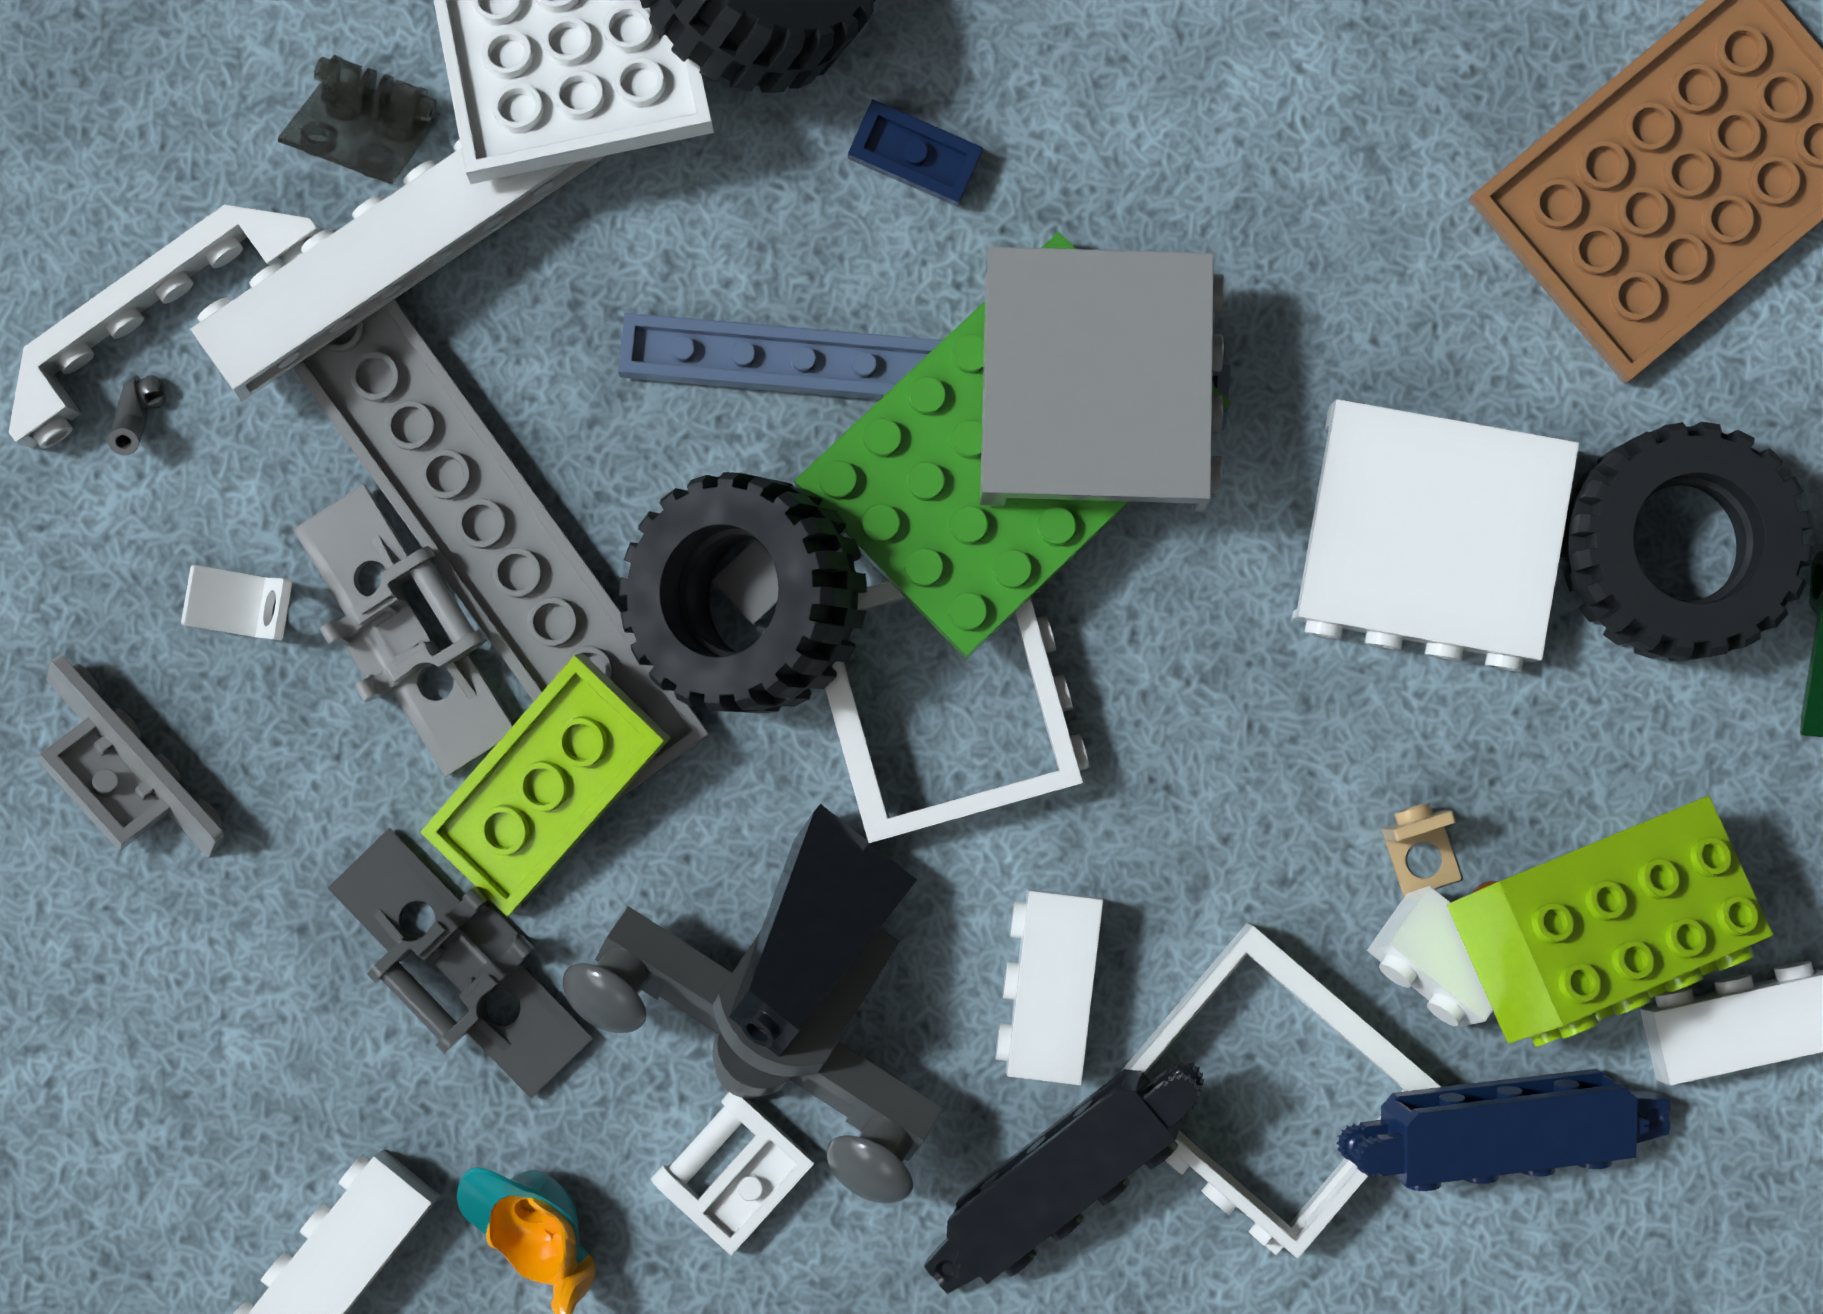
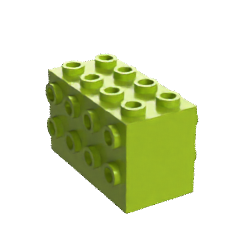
[1447,795,1773,1047]

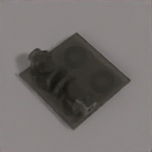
[278,55,441,185]

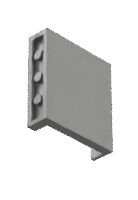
[980,246,1224,512]

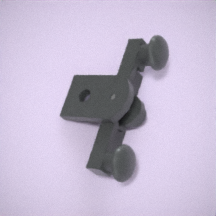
[563,906,943,1204]

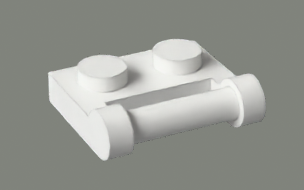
[651,1092,815,1256]

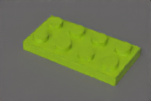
[420,653,671,917]

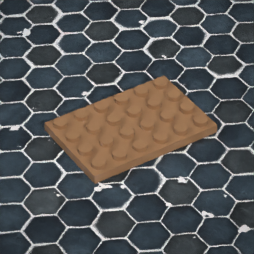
[1468,0,1823,384]

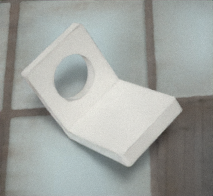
[181,565,292,641]

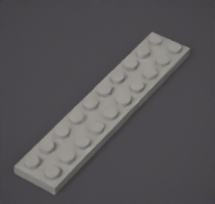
[293,299,710,806]

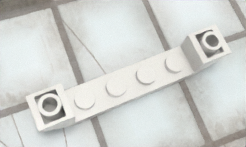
[9,204,322,449]

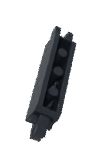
[924,1060,1204,1294]

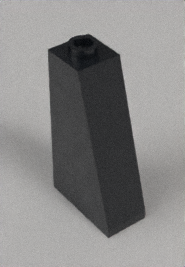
[729,804,917,1057]

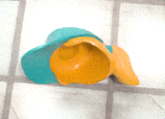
[457,1167,596,1314]

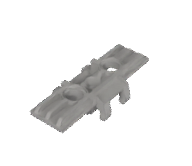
[293,484,514,777]

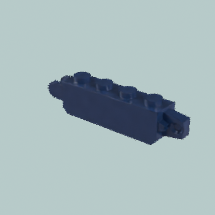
[1336,1069,1671,1191]

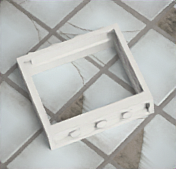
[825,581,1090,843]
[1120,923,1441,1259]

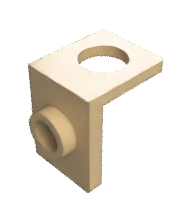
[1381,802,1462,897]

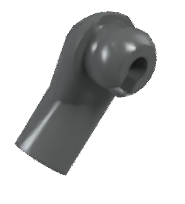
[107,375,166,455]

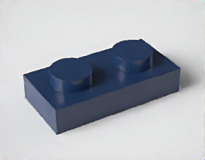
[848,99,983,207]

